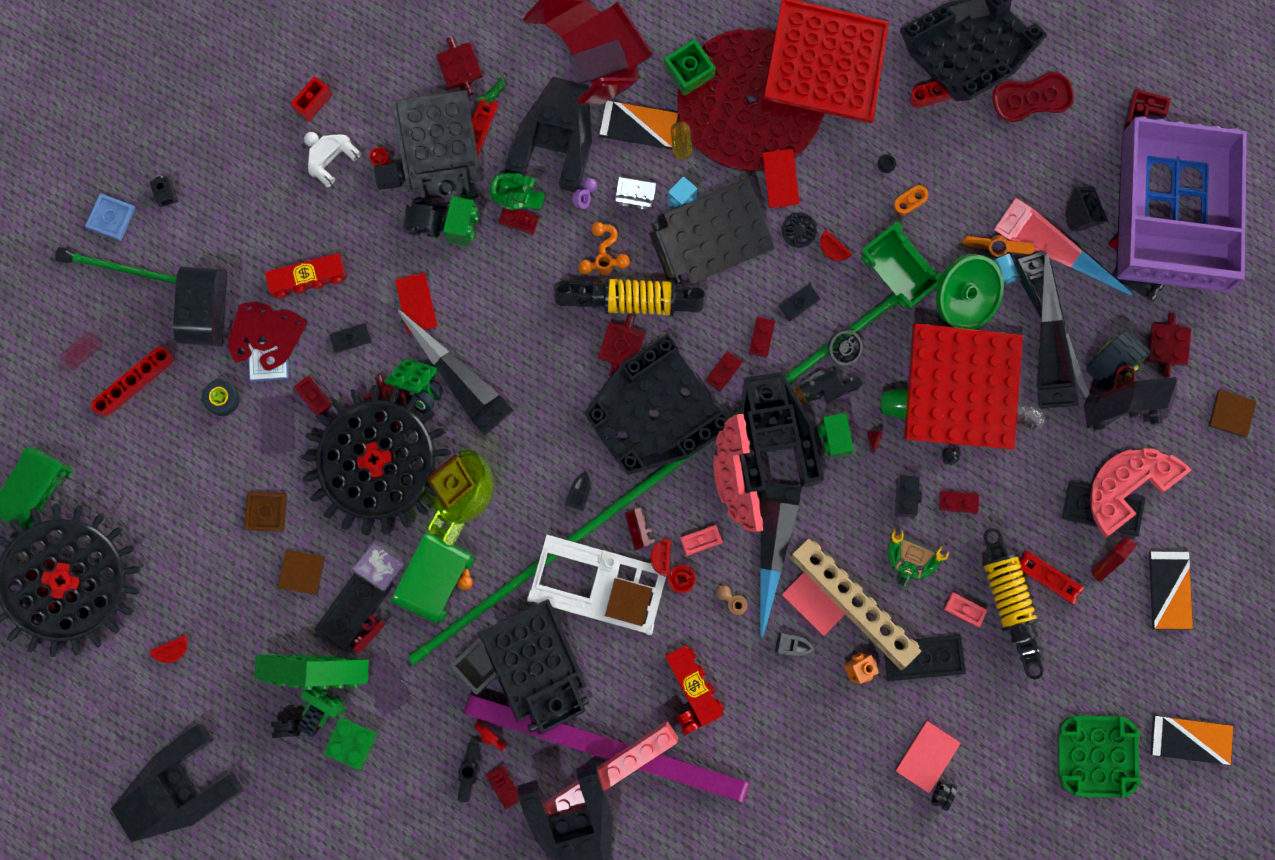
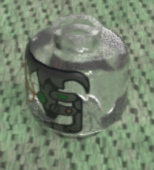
[1017,403,1046,431]

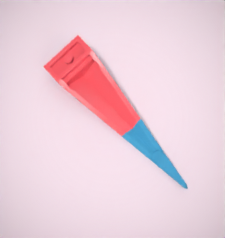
[994,198,1132,295]

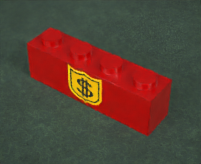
[265,253,347,299]
[665,645,724,727]

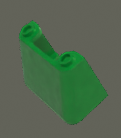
[860,221,942,310]
[0,446,74,529]
[391,532,474,625]

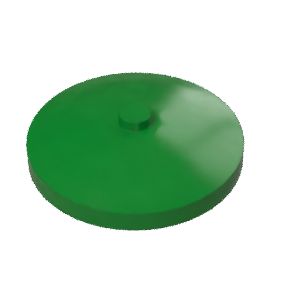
[936,254,1004,330]

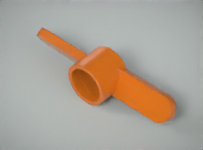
[962,235,1035,257]

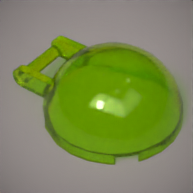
[428,449,494,546]

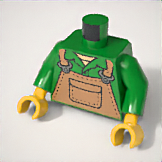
[887,528,949,588]

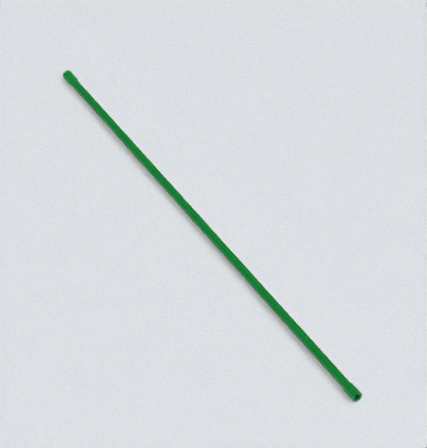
[408,293,898,666]

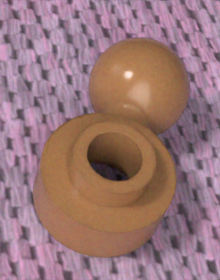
[716,585,748,615]

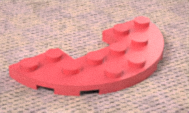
[713,414,763,532]
[1090,448,1191,538]

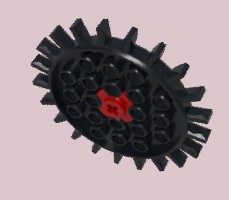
[301,385,451,536]
[0,503,141,657]

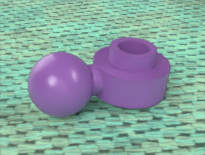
[572,178,597,209]

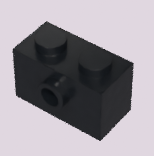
[895,475,922,518]

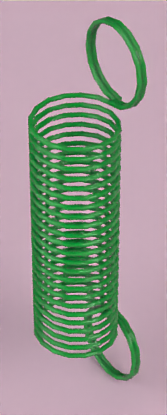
[476,74,506,104]

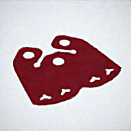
[228,302,307,371]

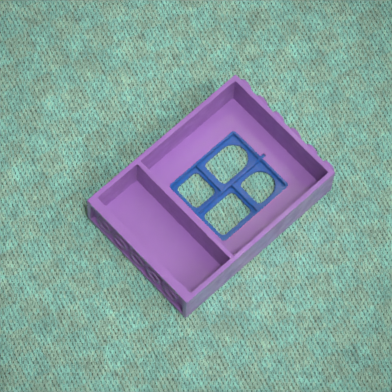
[1117,116,1247,292]

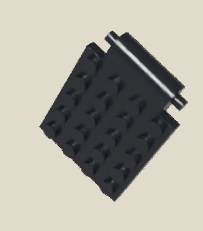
[392,90,482,210]
[649,178,775,284]
[478,599,589,735]

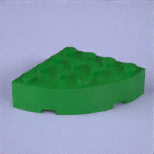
[254,654,369,690]

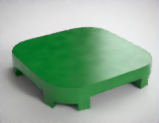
[1057,716,1141,798]

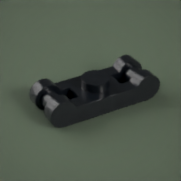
[1112,270,1165,302]

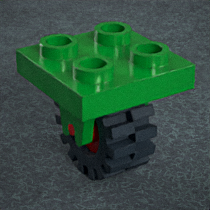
[298,687,347,737]

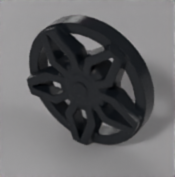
[781,213,817,248]
[827,330,863,366]

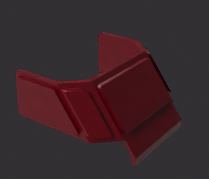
[523,0,653,105]

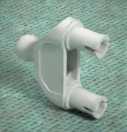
[304,132,362,187]

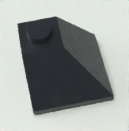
[1065,187,1108,231]

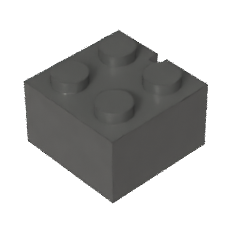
[450,638,497,695]

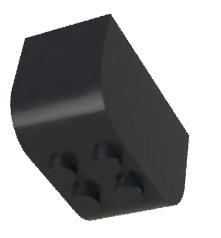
[173,266,228,347]

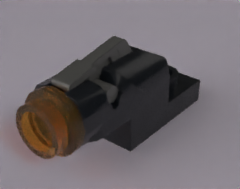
[793,371,863,404]

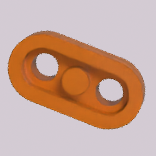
[894,185,929,216]

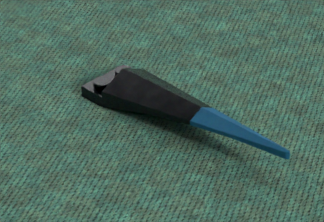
[760,481,801,638]

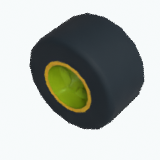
[202,380,240,416]

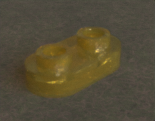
[671,122,692,160]

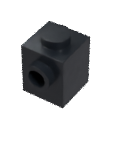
[374,163,403,190]
[150,176,178,208]

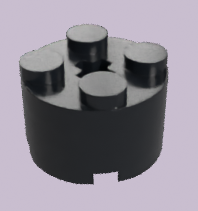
[403,204,444,238]

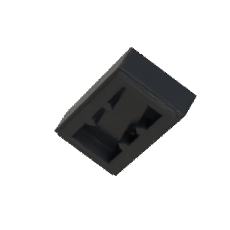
[779,284,821,321]
[329,323,372,354]

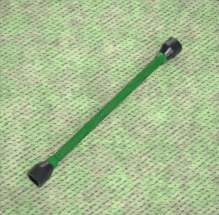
[55,247,177,284]

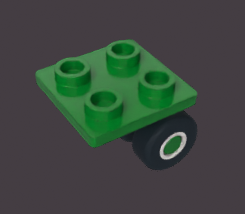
[386,359,443,413]

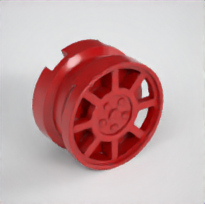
[668,565,696,594]

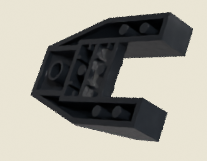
[504,77,592,193]
[739,372,824,495]
[1084,377,1178,431]
[111,724,244,842]
[518,763,613,860]

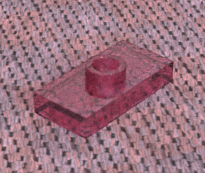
[60,332,103,370]

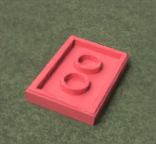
[781,572,845,636]
[895,721,961,793]

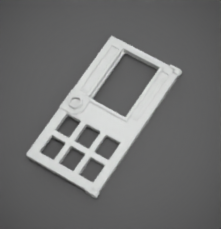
[527,535,666,635]

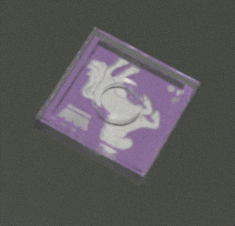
[352,539,407,592]

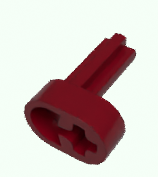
[1114,365,1136,389]

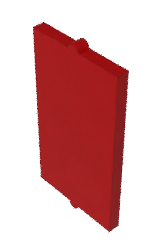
[762,149,800,208]
[395,273,438,334]

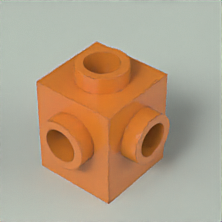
[843,653,879,684]

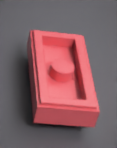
[680,525,723,557]
[943,592,988,628]

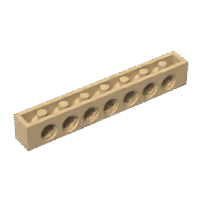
[790,539,921,671]

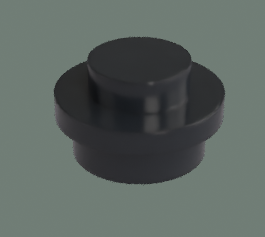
[877,155,896,173]
[942,448,961,465]

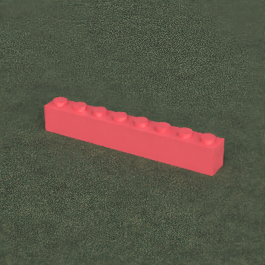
[545,721,678,815]

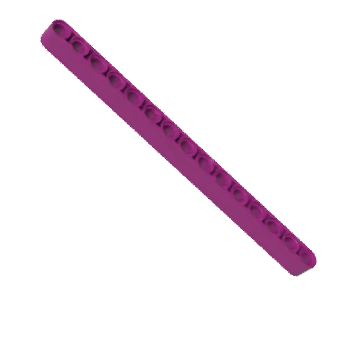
[463,694,750,803]

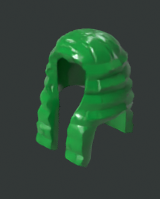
[489,172,545,211]

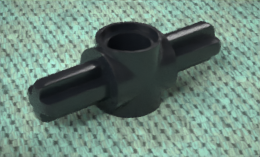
[457,742,479,802]

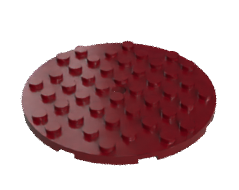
[677,29,824,172]

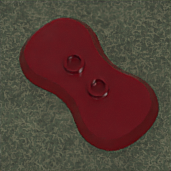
[992,72,1074,122]

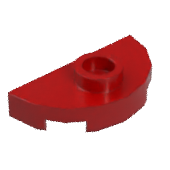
[820,229,853,261]
[650,539,671,577]
[149,635,188,663]
[473,721,507,751]

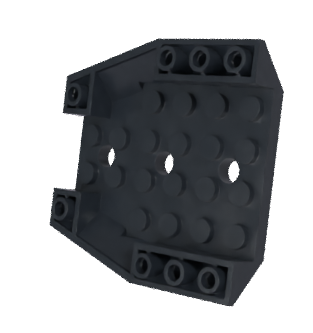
[900,0,1047,101]
[584,333,729,475]

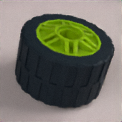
[1086,330,1151,391]

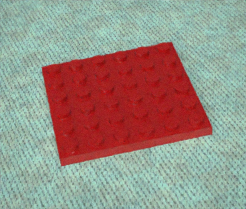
[763,0,889,124]
[904,323,1023,450]

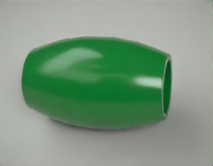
[881,388,908,419]

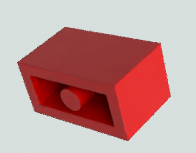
[290,76,332,123]

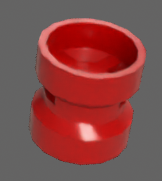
[369,147,390,167]
[675,709,701,736]

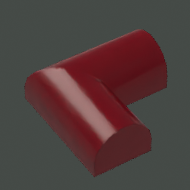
[1125,89,1171,127]
[1091,538,1137,582]

